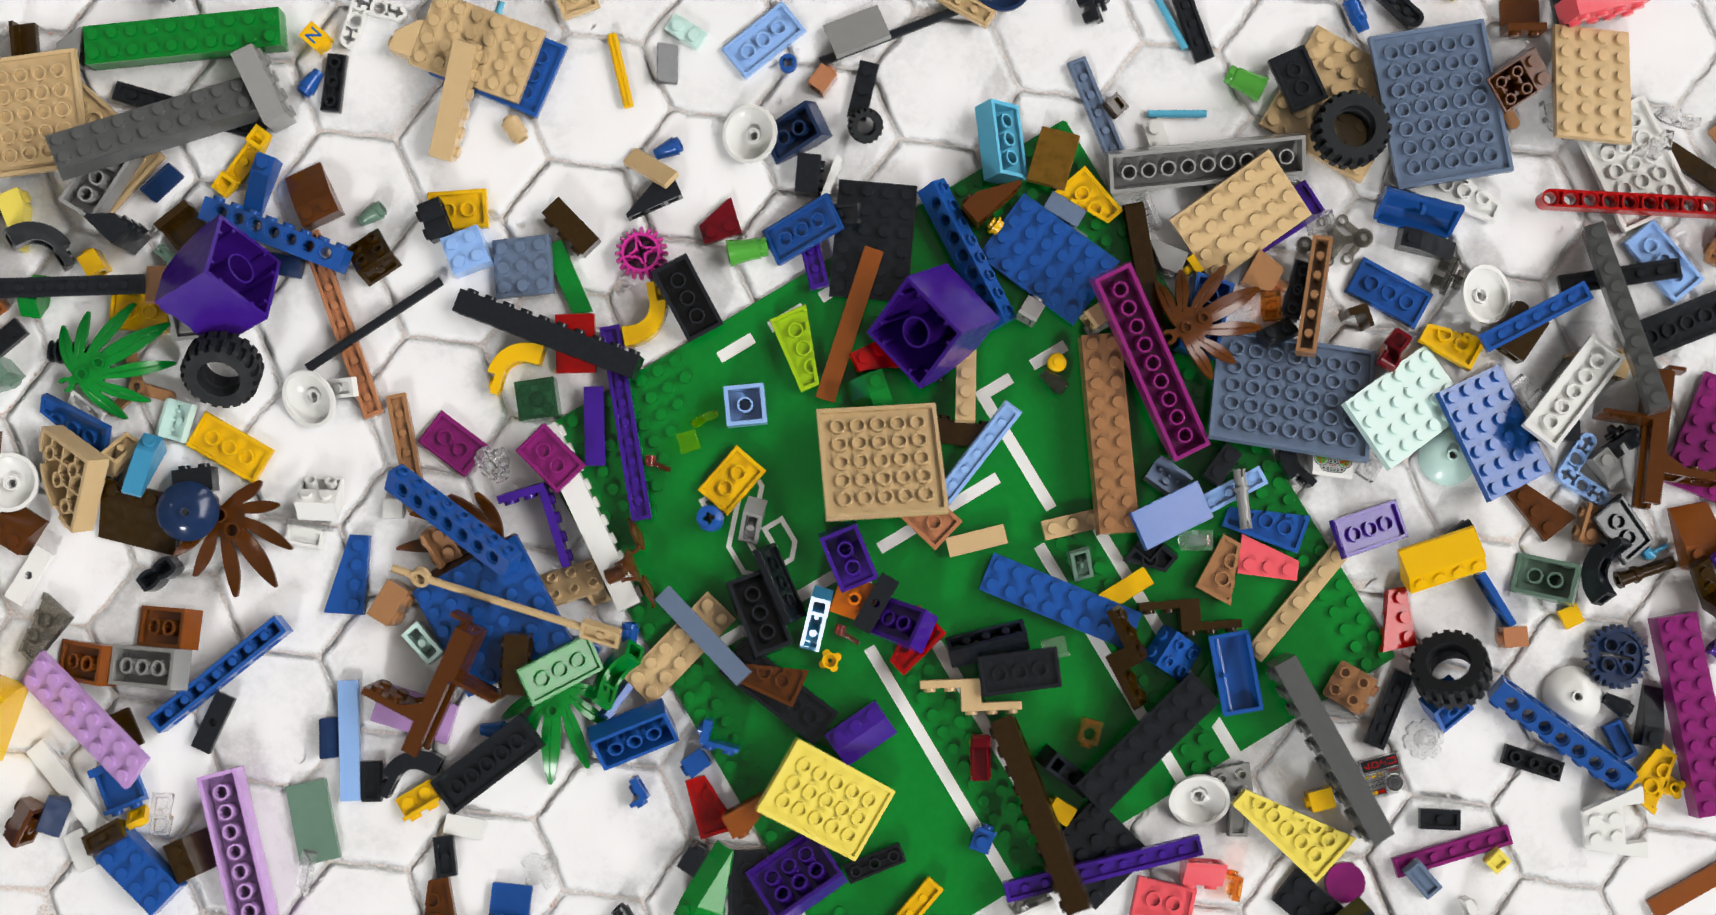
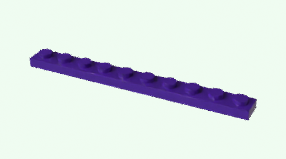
[600,324,653,522]
[1002,834,1204,903]

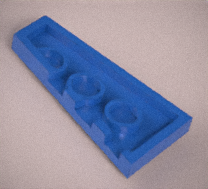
[40,393,112,452]

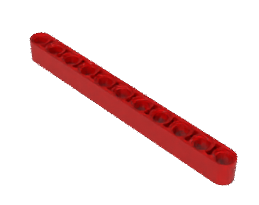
[1535,189,1716,219]

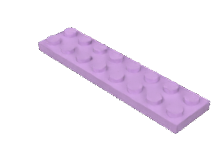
[20,651,151,789]

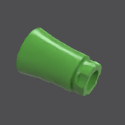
[1224,65,1269,103]
[726,237,769,267]

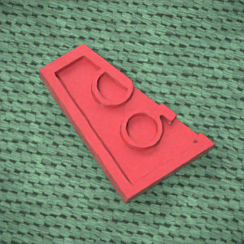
[1236,534,1299,581]

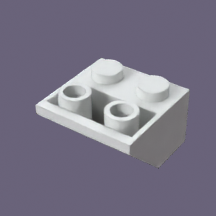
[294,476,344,521]
[1013,893,1059,915]

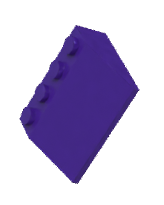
[745,834,848,915]

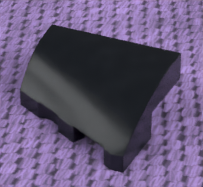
[1123,539,1179,572]

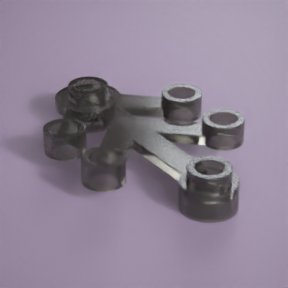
[1295,214,1373,267]

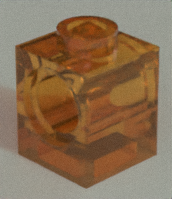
[1075,716,1104,749]

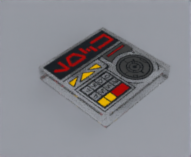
[1357,751,1408,799]

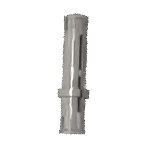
[1232,468,1253,529]

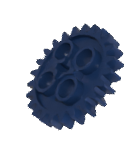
[1583,624,1650,689]

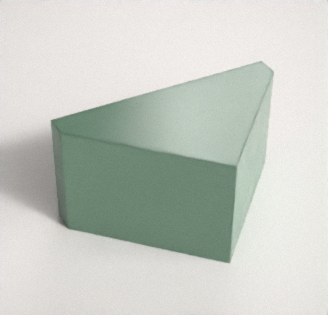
[1066,546,1094,582]

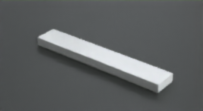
[26,739,110,833]

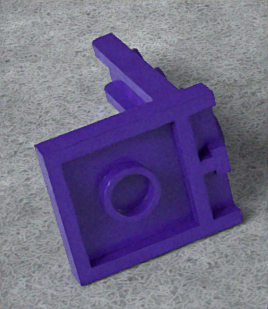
[496,481,574,568]

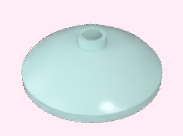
[1417,427,1473,486]

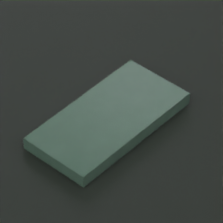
[285,778,342,866]

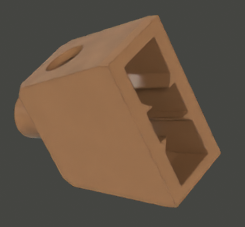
[1238,249,1290,295]

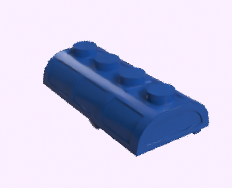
[1373,186,1465,239]
[1208,630,1263,717]

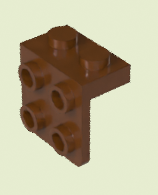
[1499,0,1547,39]

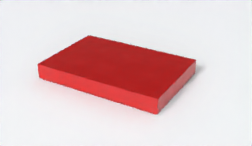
[555,313,597,374]

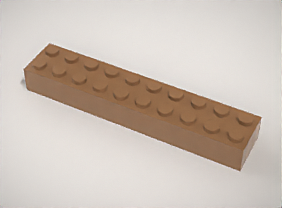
[1077,333,1138,536]

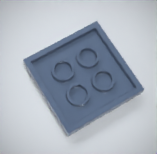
[492,234,555,300]

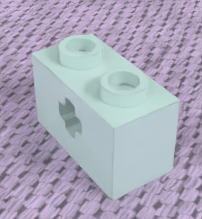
[401,621,444,665]

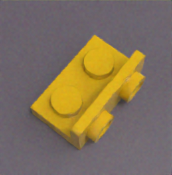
[395,778,442,822]

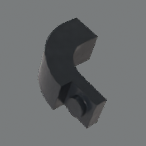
[3,221,75,272]
[1275,449,1317,488]
[1581,537,1633,606]
[379,749,447,799]

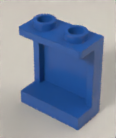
[87,765,149,817]

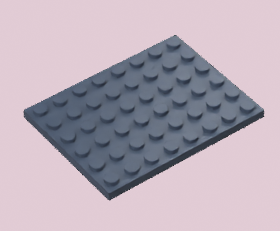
[1367,18,1514,190]
[1207,332,1375,463]

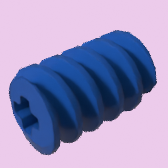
[696,505,724,532]

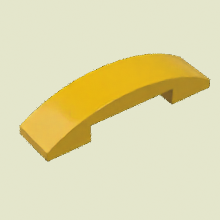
[211,124,273,198]

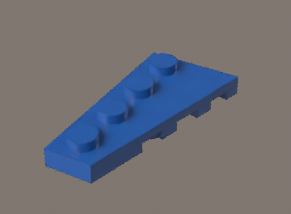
[1221,507,1311,553]
[324,534,371,615]

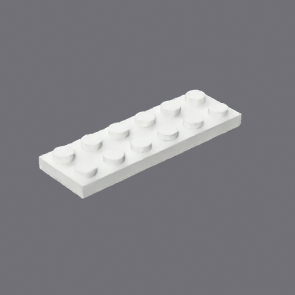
[1521,333,1626,450]

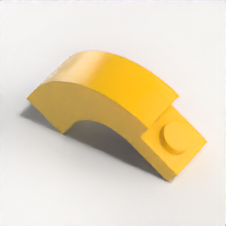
[621,281,667,349]
[487,342,547,397]

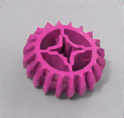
[615,227,669,280]

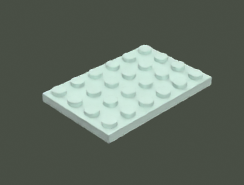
[1341,345,1454,471]

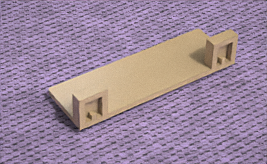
[539,558,612,606]

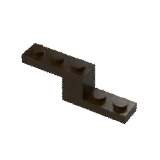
[1687,555,1716,618]
[1136,598,1242,635]
[1105,603,1148,710]

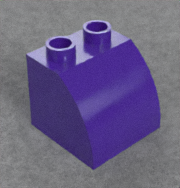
[154,215,281,336]
[867,263,1000,389]

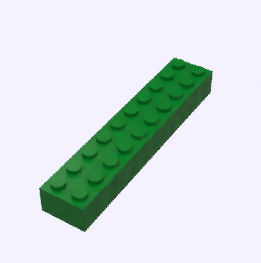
[83,7,288,71]

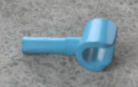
[1640,543,1668,560]

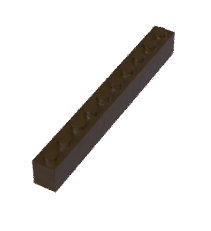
[989,714,1093,915]

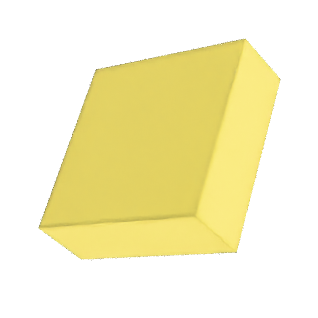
[1482,846,1512,874]

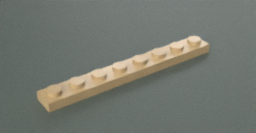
[1251,540,1347,662]

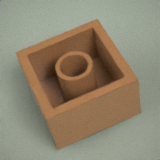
[366,579,416,626]

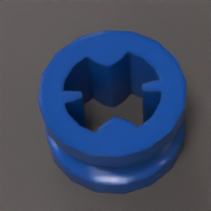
[779,54,797,73]

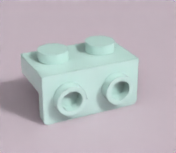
[155,397,198,444]

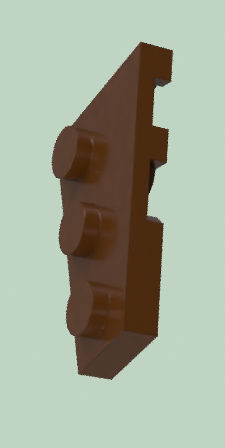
[740,664,809,707]

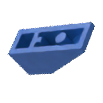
[243,151,283,217]

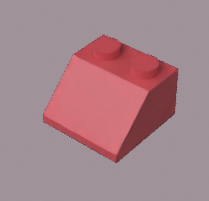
[1179,858,1228,890]

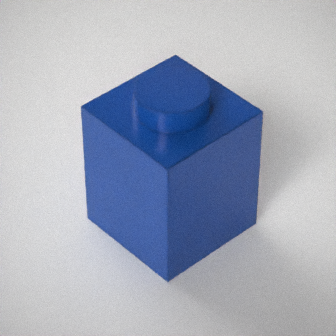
[680,746,713,778]

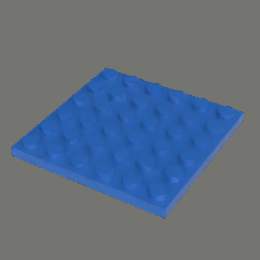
[412,535,573,698]

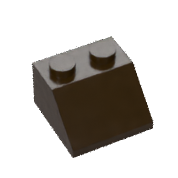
[163,827,217,884]

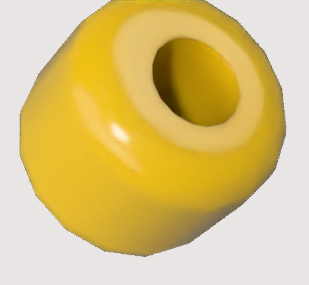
[1046,353,1067,373]

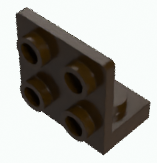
[347,229,402,287]

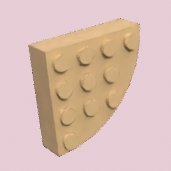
[39,425,110,533]

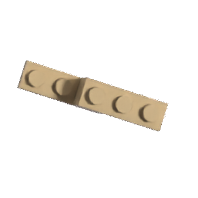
[919,678,1022,715]

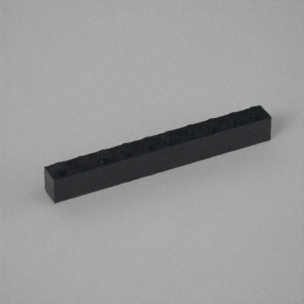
[452,288,645,381]

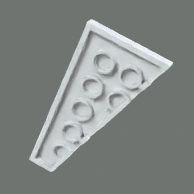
[1382,161,1502,224]

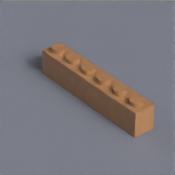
[1295,235,1333,358]

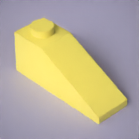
[0,187,33,253]

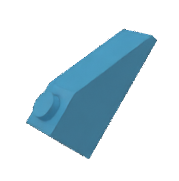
[121,433,167,498]
[799,585,834,652]

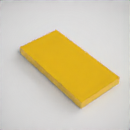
[185,411,275,483]

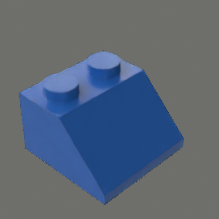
[1418,674,1474,734]

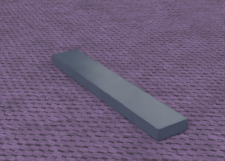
[1066,56,1124,156]
[655,586,752,686]

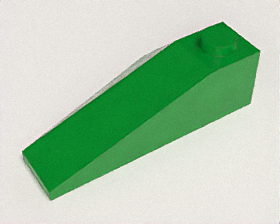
[844,368,894,407]
[673,841,734,915]

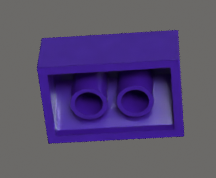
[825,699,897,766]

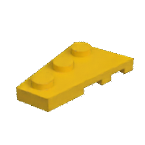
[1055,166,1123,224]
[1417,323,1483,372]
[1625,744,1677,815]

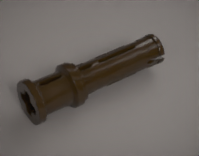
[1613,556,1676,589]

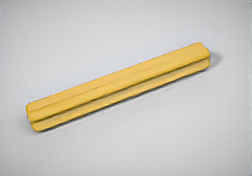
[606,33,634,109]

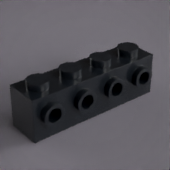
[945,619,1030,668]

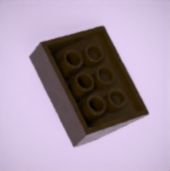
[98,478,189,556]

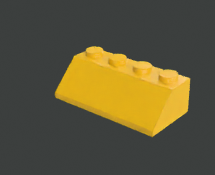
[1397,525,1487,594]

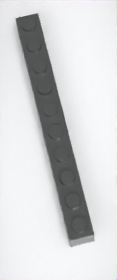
[1581,221,1671,416]

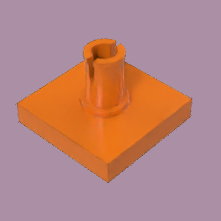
[829,582,875,620]

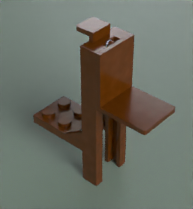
[1592,365,1716,510]
[361,609,506,757]

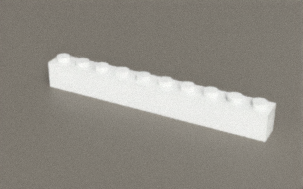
[533,422,643,612]

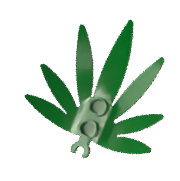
[58,303,177,419]
[501,682,607,785]

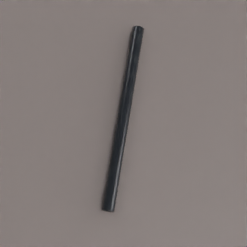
[818,8,959,65]
[304,277,444,371]

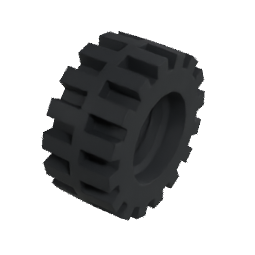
[847,107,884,144]

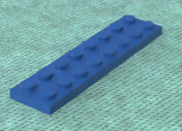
[979,552,1142,647]

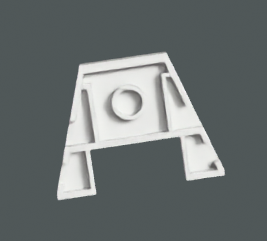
[1580,783,1649,859]

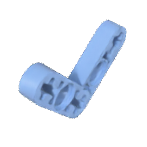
[1554,433,1609,505]

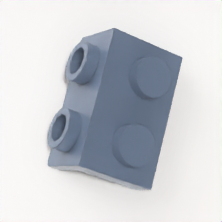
[1142,455,1193,495]

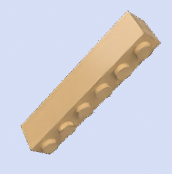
[428,39,483,162]

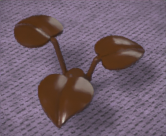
[604,518,655,609]

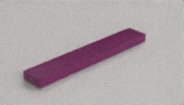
[1391,824,1513,878]

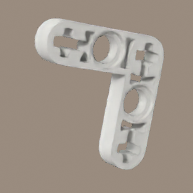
[340,0,408,50]

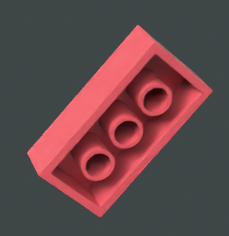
[1554,0,1650,28]

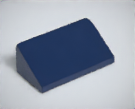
[140,163,184,203]
[270,252,306,279]
[319,717,339,759]
[35,795,72,838]

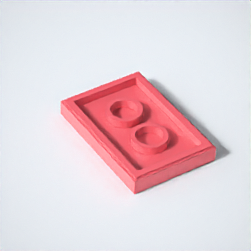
[1129,875,1197,915]

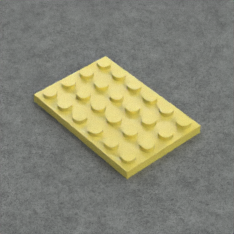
[754,737,896,861]

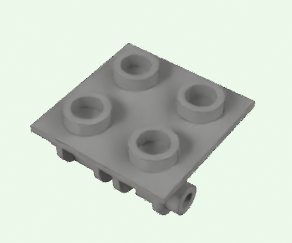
[1208,761,1253,796]

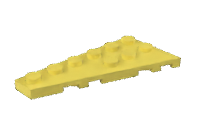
[1230,788,1357,883]

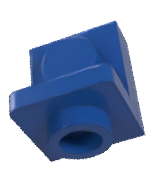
[629,775,651,808]
[969,823,997,855]

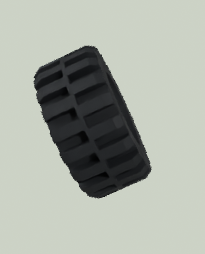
[1310,90,1392,170]
[180,331,264,408]
[1409,629,1493,710]

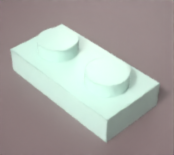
[665,13,708,51]

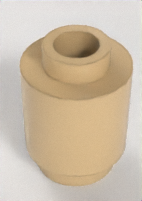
[501,114,529,145]

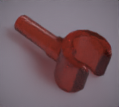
[645,455,671,473]
[834,623,860,645]

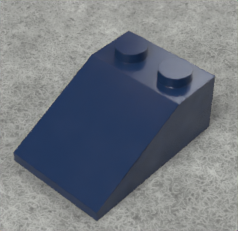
[771,100,832,165]

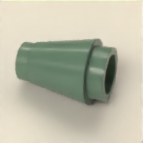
[356,201,387,227]

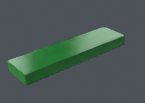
[552,239,593,314]

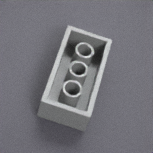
[230,43,297,133]
[58,157,144,216]
[108,644,192,691]

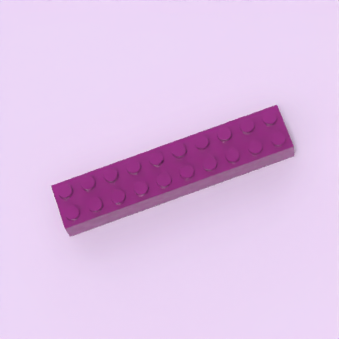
[1089,262,1211,462]
[1647,611,1716,819]

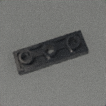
[320,53,349,114]
[1279,259,1309,321]
[852,572,900,635]
[191,691,237,754]
[1499,744,1565,782]
[843,842,906,884]

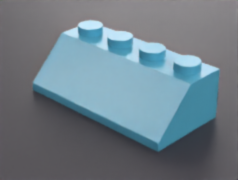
[975,99,1028,184]

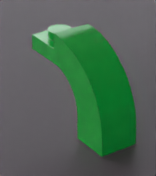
[591,639,644,711]

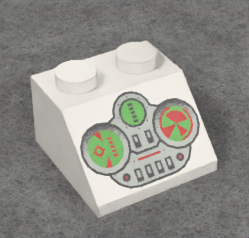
[1306,454,1353,479]

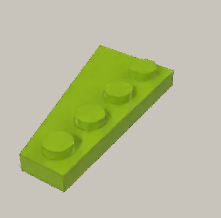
[770,304,819,393]

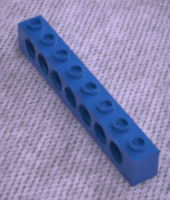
[917,178,1017,331]
[197,195,354,274]
[384,464,523,579]
[147,615,293,733]
[1487,675,1638,791]

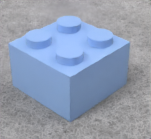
[440,224,494,279]
[723,383,768,428]

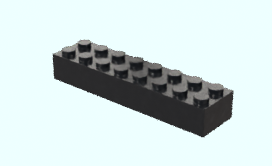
[1073,672,1220,815]

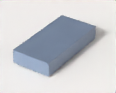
[1043,191,1087,228]
[1401,857,1443,900]

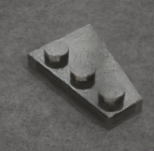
[18,592,75,664]

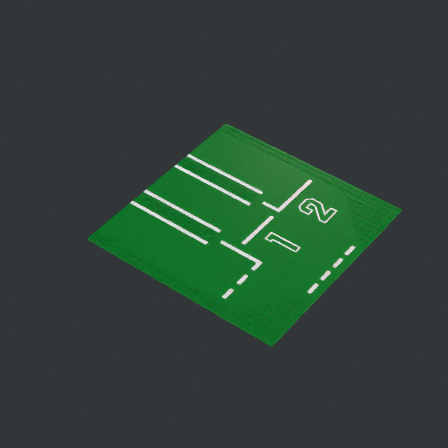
[554,121,1395,915]

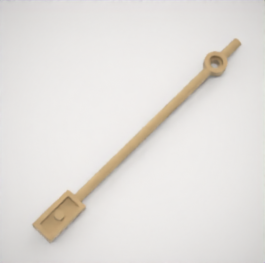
[391,564,623,649]

